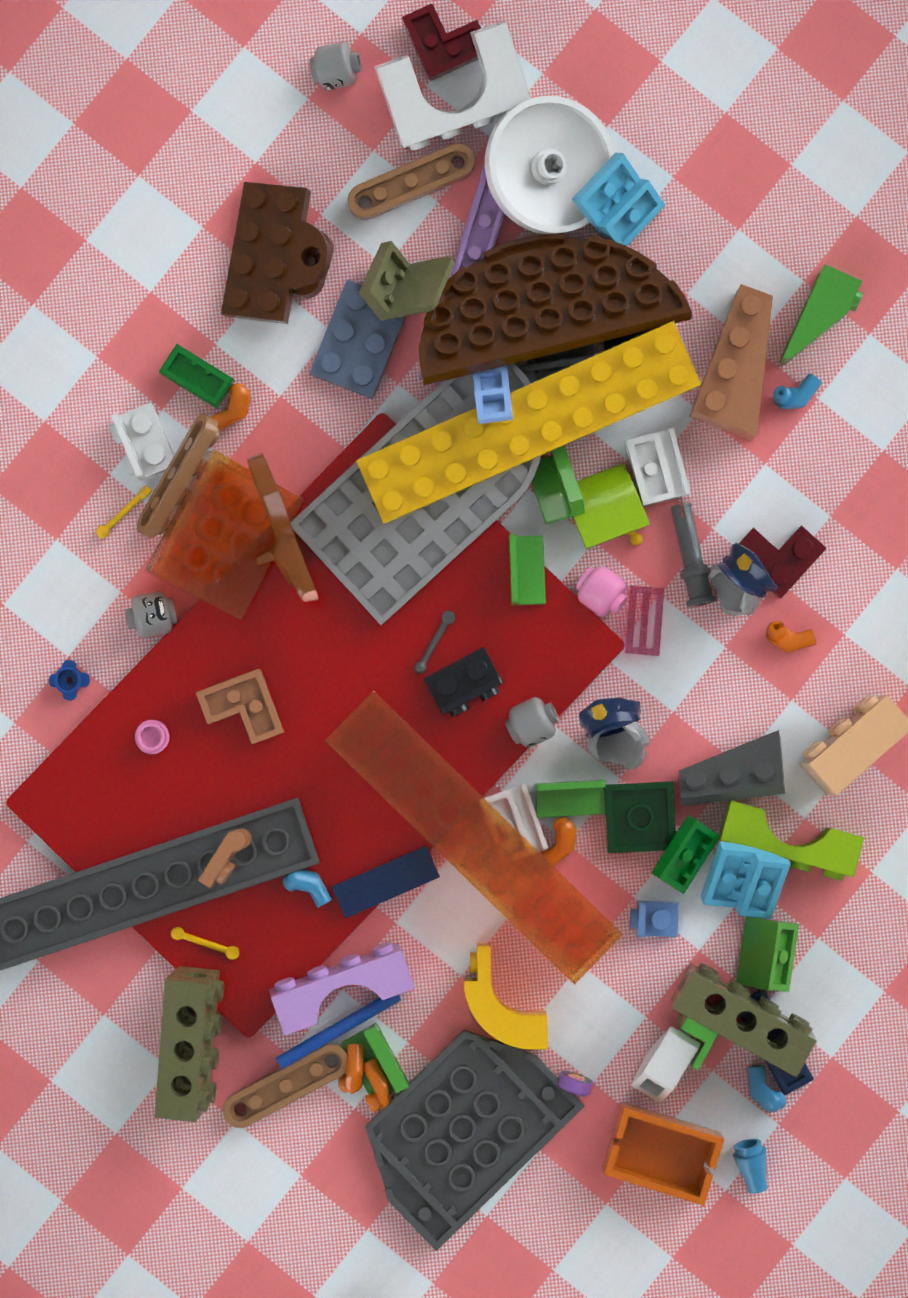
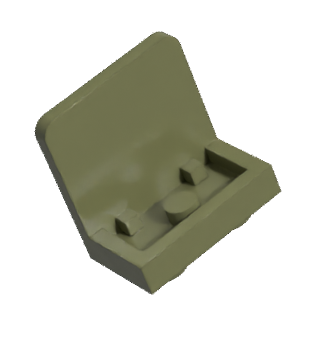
[359,241,455,321]

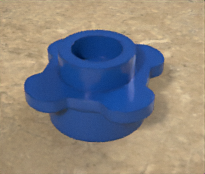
[49,660,90,701]

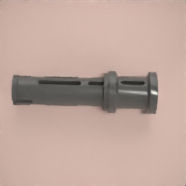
[670,502,717,608]

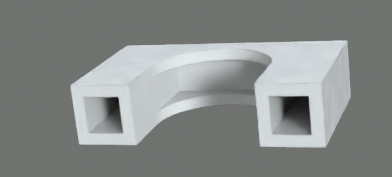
[374,21,531,151]

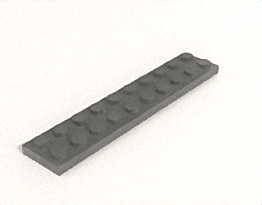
[0,797,320,971]

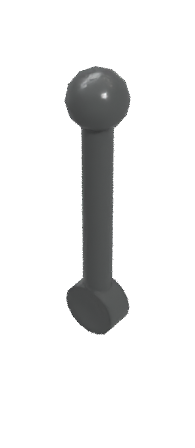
[413,611,455,675]

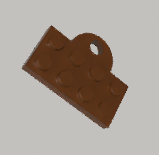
[221,182,332,324]

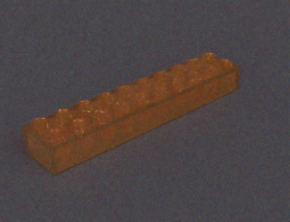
[325,691,623,985]

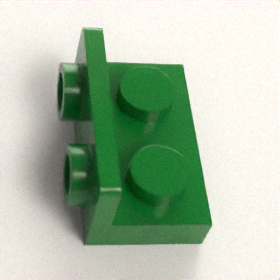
[651,815,721,894]

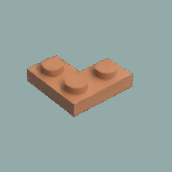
[196,668,285,745]

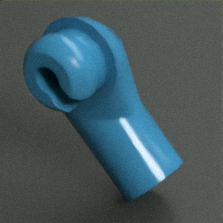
[773,373,822,409]
[283,869,332,908]
[748,1065,786,1112]

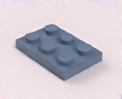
[310,279,406,400]

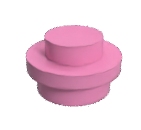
[135,720,170,754]

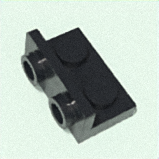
[424,647,504,718]

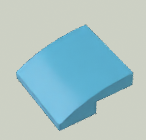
[572,152,665,246]
[701,841,791,919]

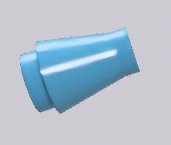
[732,1139,768,1194]

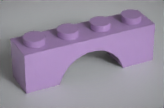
[269,942,415,1036]

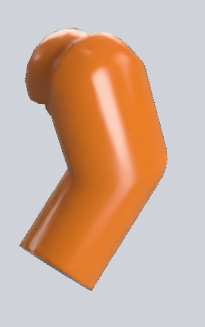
[212,383,251,431]
[766,621,816,653]
[541,817,577,868]
[338,1044,364,1094]
[363,1058,390,1112]

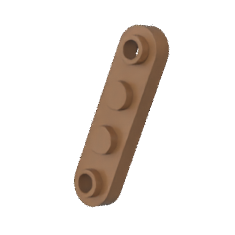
[348,143,475,220]
[137,414,220,538]
[223,1043,347,1128]

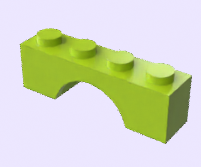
[718,800,865,881]

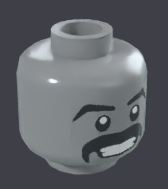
[310,42,362,90]
[125,591,177,638]
[505,697,559,748]

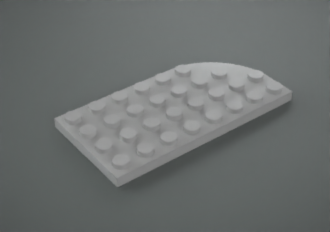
[290,363,541,625]

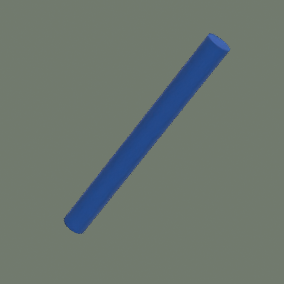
[276,995,401,1070]

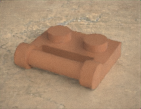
[198,828,252,888]

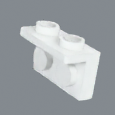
[109,402,174,481]

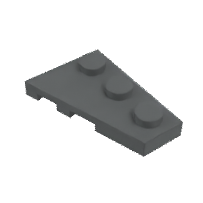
[679,730,785,806]

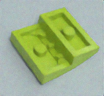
[572,463,650,550]

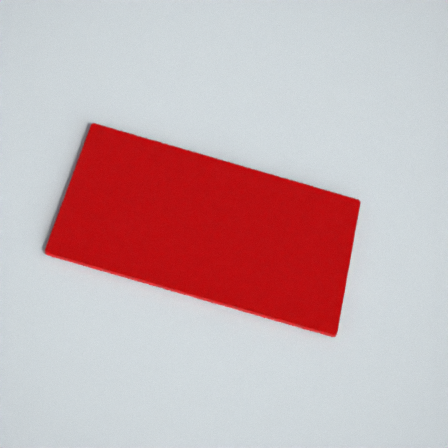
[6,413,625,1037]

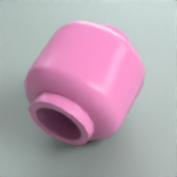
[576,566,628,616]

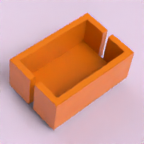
[602,1101,724,1206]

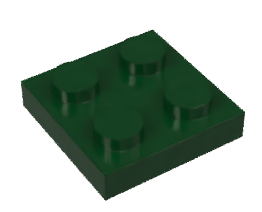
[604,781,676,853]

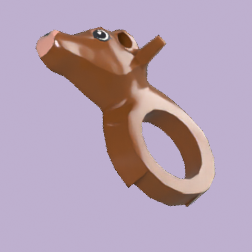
[247,453,319,602]

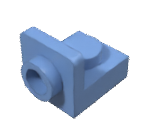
[630,901,679,937]

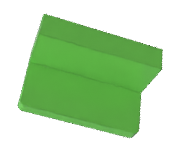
[531,446,585,524]
[509,534,546,606]
[535,780,606,818]
[736,917,799,992]
[677,1013,718,1070]
[342,1022,410,1094]

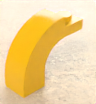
[464,943,548,1050]

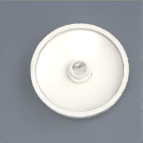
[485,96,615,234]

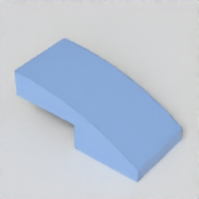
[473,365,513,424]

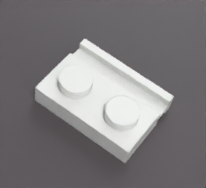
[625,428,691,507]
[479,784,548,865]

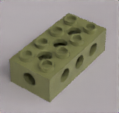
[671,963,817,1078]
[154,966,224,1122]

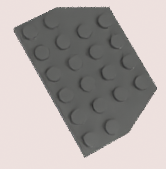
[365,1029,585,1251]

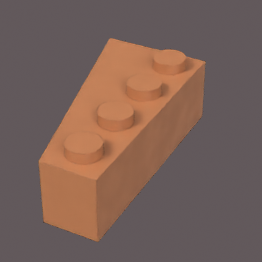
[689,284,773,441]

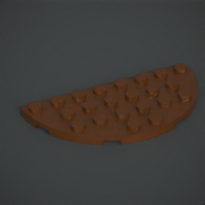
[419,233,692,386]

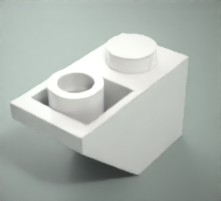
[631,1026,701,1103]

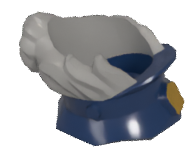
[709,543,778,616]
[579,697,649,770]

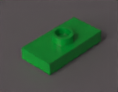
[159,343,235,409]

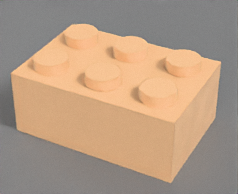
[799,695,908,796]

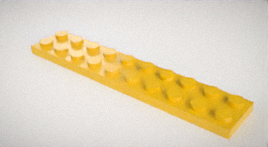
[356,321,702,524]

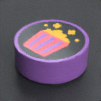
[558,1071,594,1096]

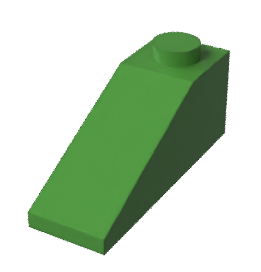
[779,264,863,365]

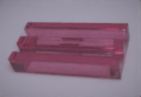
[625,585,664,656]

